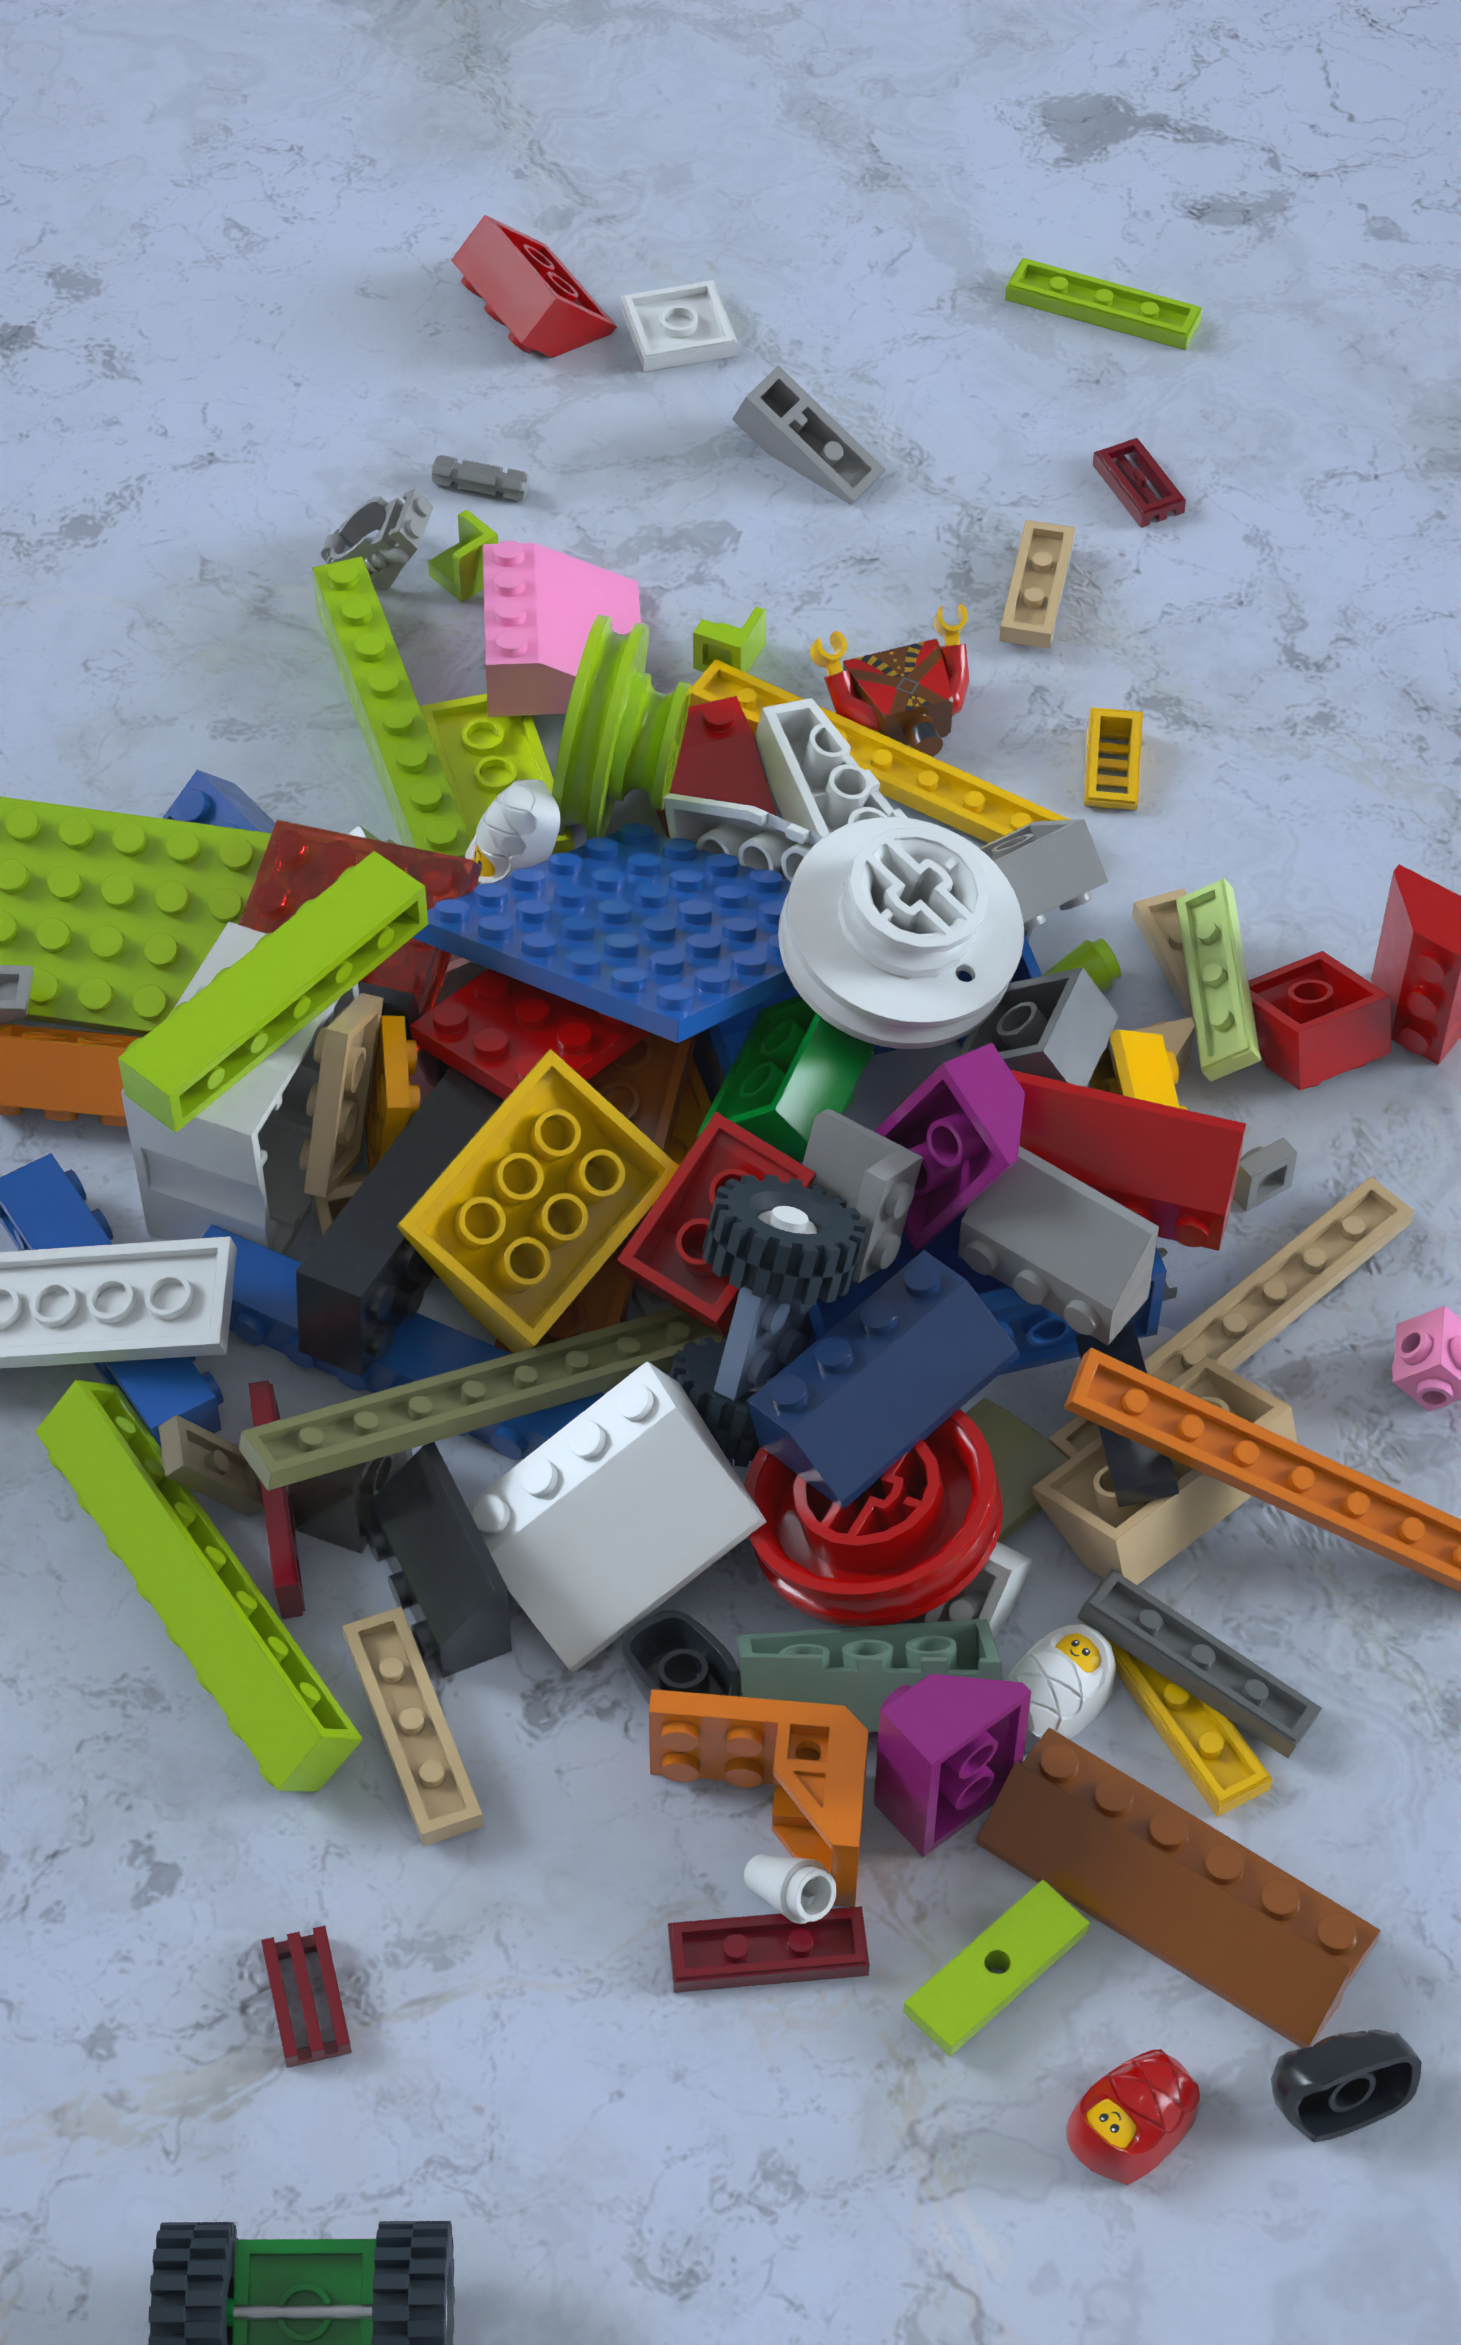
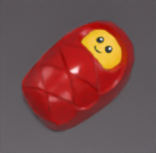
[1066,2049,1200,2185]

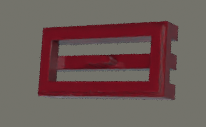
[1093,438,1186,528]
[261,1926,352,2068]

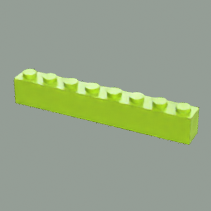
[312,556,477,899]
[35,1380,363,1792]

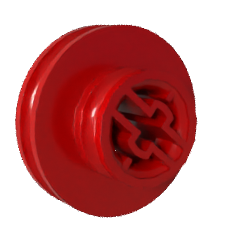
[744,1409,1003,1627]

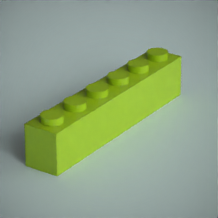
[118,851,428,1133]

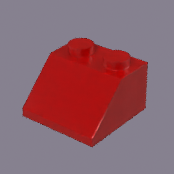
[1248,951,1391,1090]

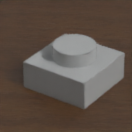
[1234,1137,1298,1212]

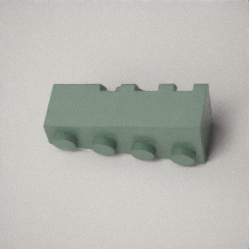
[737,1619,1002,1732]

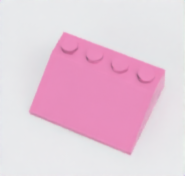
[483,541,641,717]

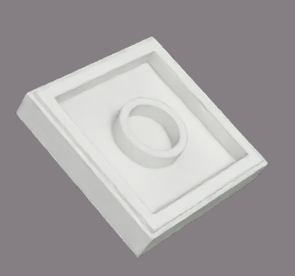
[621,280,738,372]

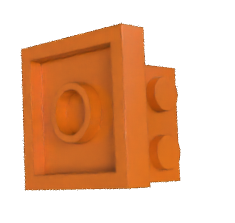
[648,1689,869,1907]

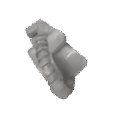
[321,489,433,590]

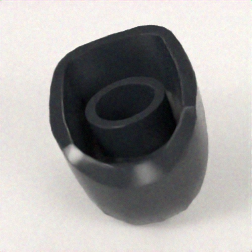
[622,1610,740,1704]
[1271,2029,1422,2142]

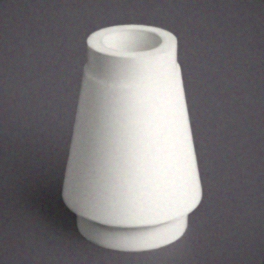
[744,1854,836,1924]

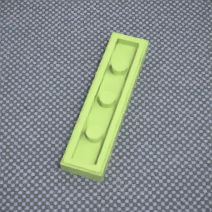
[1176,878,1261,1082]

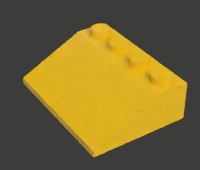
[396,1049,679,1353]

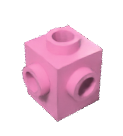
[1392,1306,1461,1411]

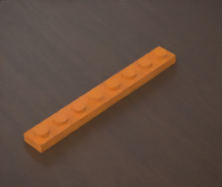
[1063,1348,1461,1593]

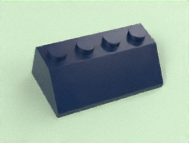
[747,1250,1020,1510]

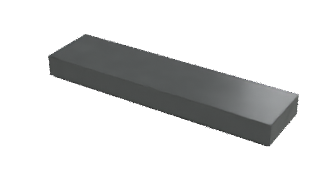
[1077,1569,1322,1758]

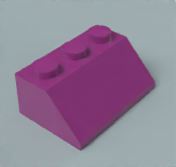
[874,1043,1025,1251]
[874,1674,1031,1857]

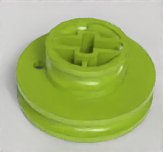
[551,614,691,840]

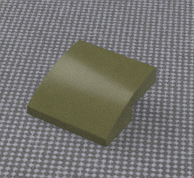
[965,1397,1069,1543]

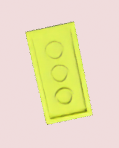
[420,693,574,855]

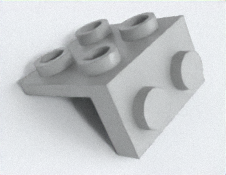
[803,1109,923,1283]

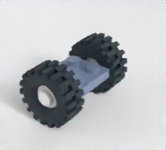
[670,1175,866,1467]

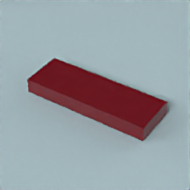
[668,1906,870,1993]

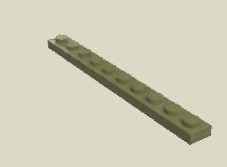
[238,1307,728,1491]

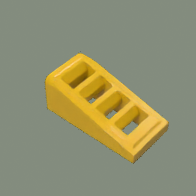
[1084,707,1143,810]

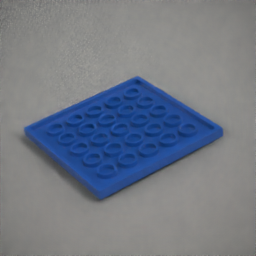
[413,823,794,1043]

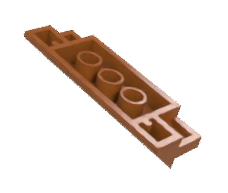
[976,1727,1381,2048]

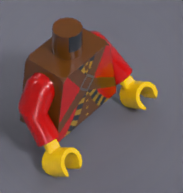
[810,603,970,757]

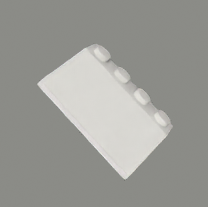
[466,1361,767,1672]

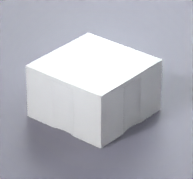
[121,922,359,1255]

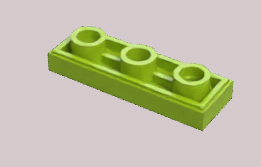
[903,1880,1090,2057]

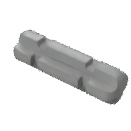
[432,455,529,501]

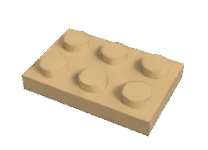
[299,993,384,1198]

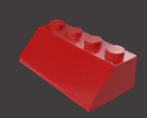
[1011,1070,1246,1251]

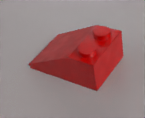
[655,696,777,838]
[617,1112,817,1337]

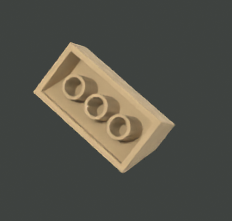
[1032,1356,1298,1585]

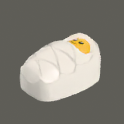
[464,779,560,885]
[1005,1624,1116,1753]

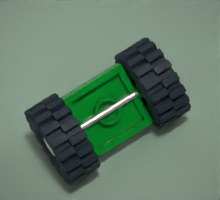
[148,2221,455,2345]

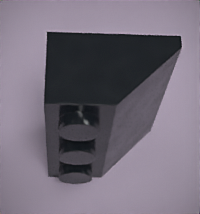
[365,1442,512,1678]

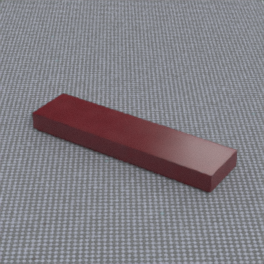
[248,1380,306,1619]

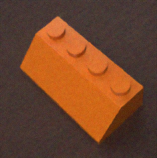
[0,1023,144,1126]

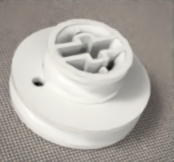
[778,817,1024,1049]

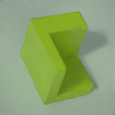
[428,509,499,603]
[693,606,766,673]

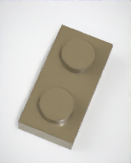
[159,1415,264,1517]

